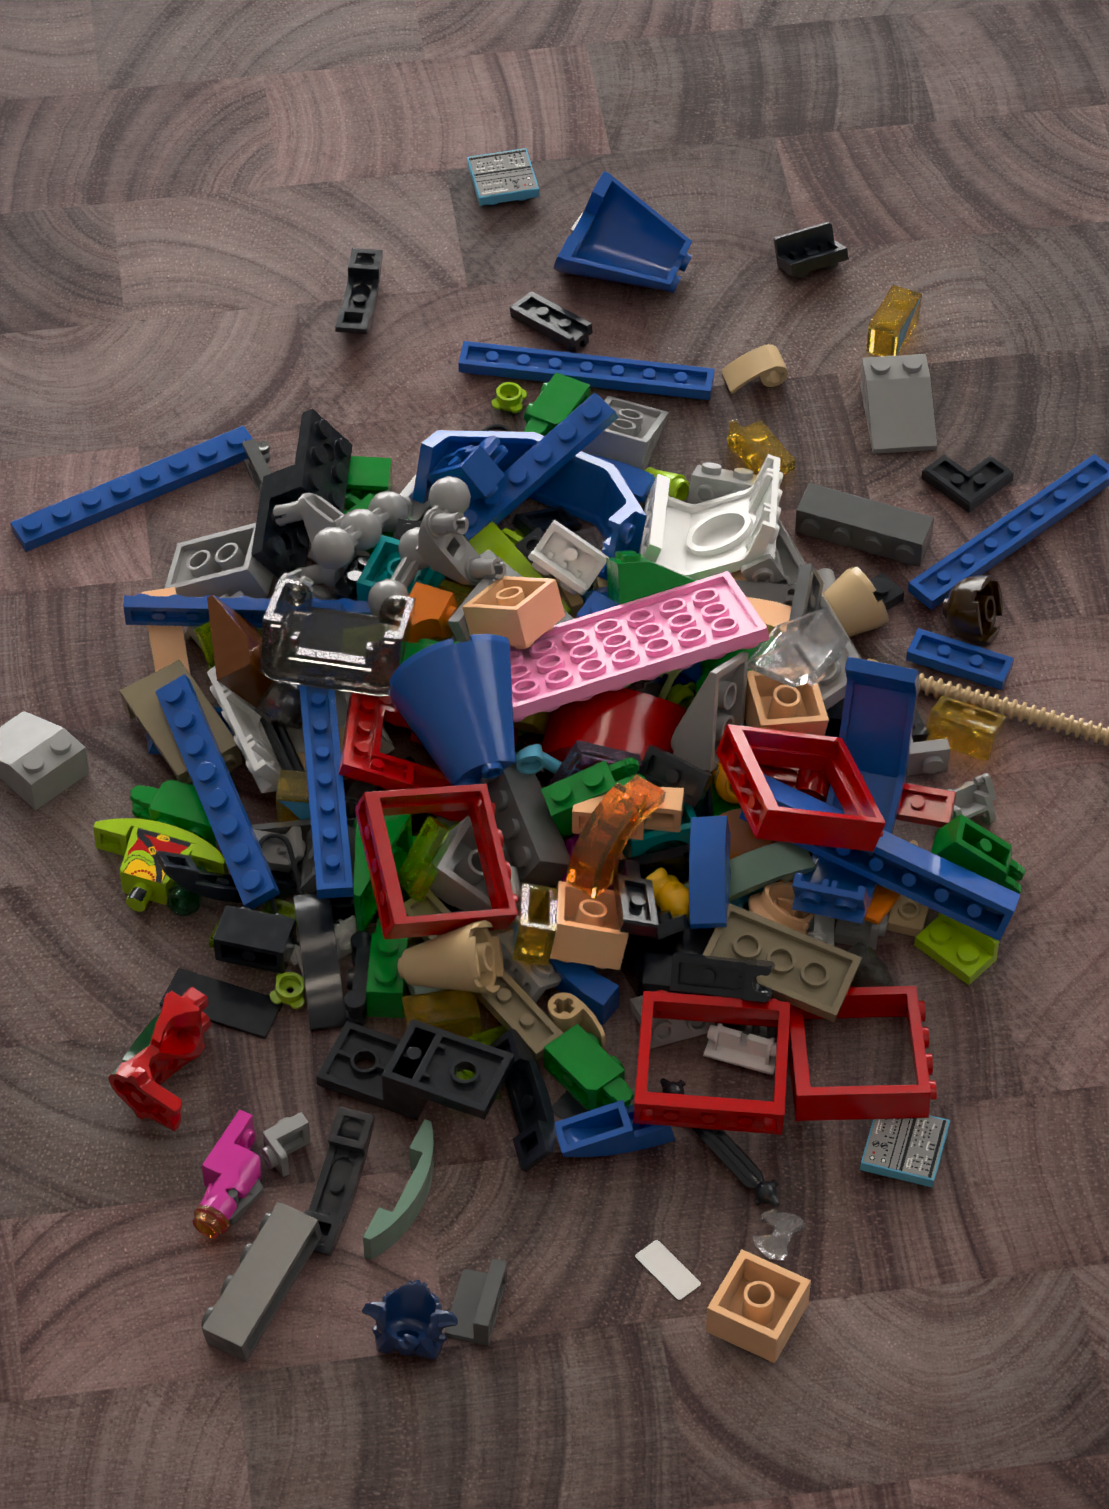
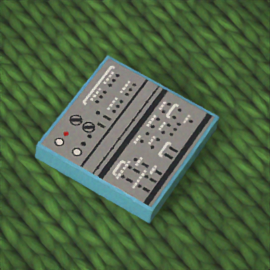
[467,148,539,206]
[860,1115,950,1188]

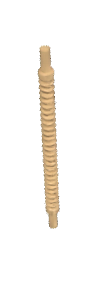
[867,658,1109,746]

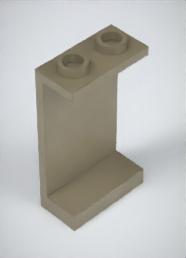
[119,660,243,786]

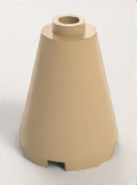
[823,567,889,637]
[398,920,503,994]

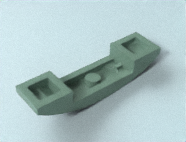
[684,841,816,922]
[363,1119,434,1260]

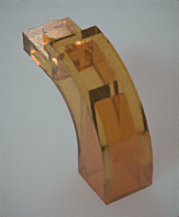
[566,775,666,899]

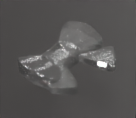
[752,1209,805,1261]

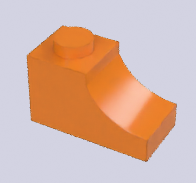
[387,582,458,658]

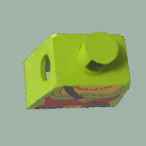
[120,827,196,912]

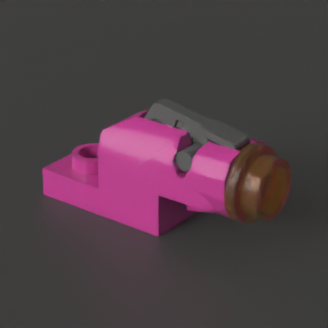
[193,1109,264,1239]

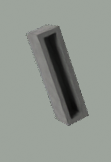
[795,483,934,567]
[480,752,573,887]
[201,1201,322,1362]

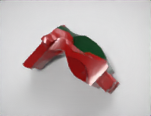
[108,987,211,1132]

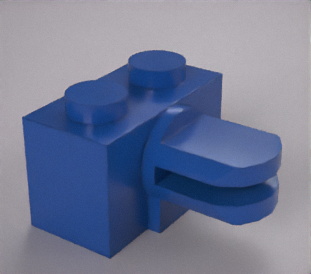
[426,435,508,502]

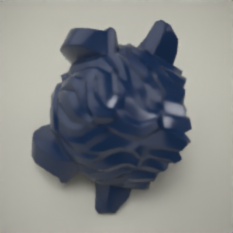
[362,1280,458,1359]

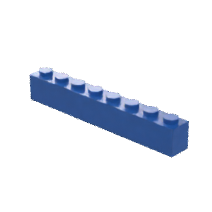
[739,774,1020,941]

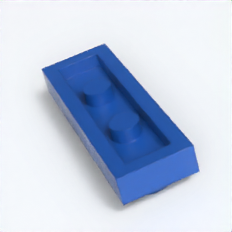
[906,628,1014,690]

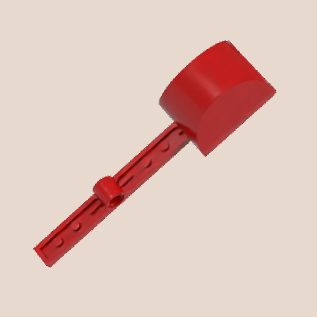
[538,688,956,828]

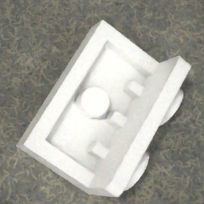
[528,520,609,595]

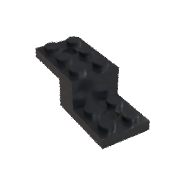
[251,409,353,579]
[316,1019,514,1120]

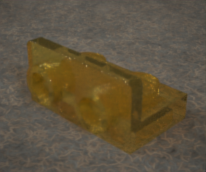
[727,419,796,475]
[926,695,1007,760]

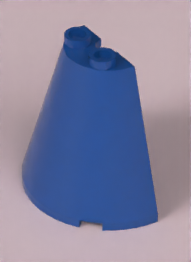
[553,171,692,293]
[388,634,515,786]

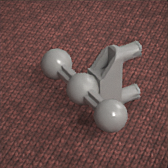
[367,476,506,622]
[273,491,409,587]

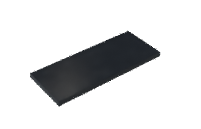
[159,968,283,1039]

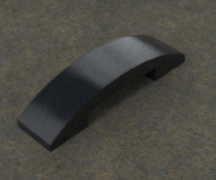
[335,248,383,334]
[155,851,297,903]
[293,893,346,1031]
[489,1028,555,1172]
[304,1107,375,1256]

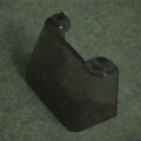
[261,578,416,697]

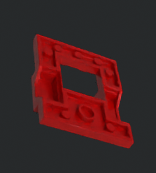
[339,679,518,822]

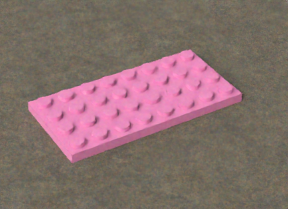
[510,571,770,722]

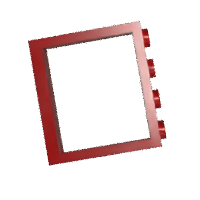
[716,724,886,852]
[355,784,518,940]
[788,986,937,1121]
[633,990,791,1135]

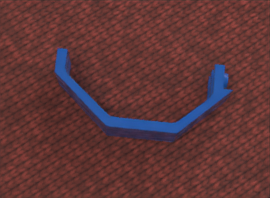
[412,430,647,580]
[792,656,920,924]

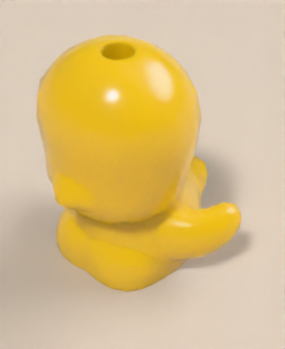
[646,867,690,920]

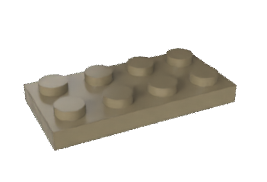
[703,903,862,1022]

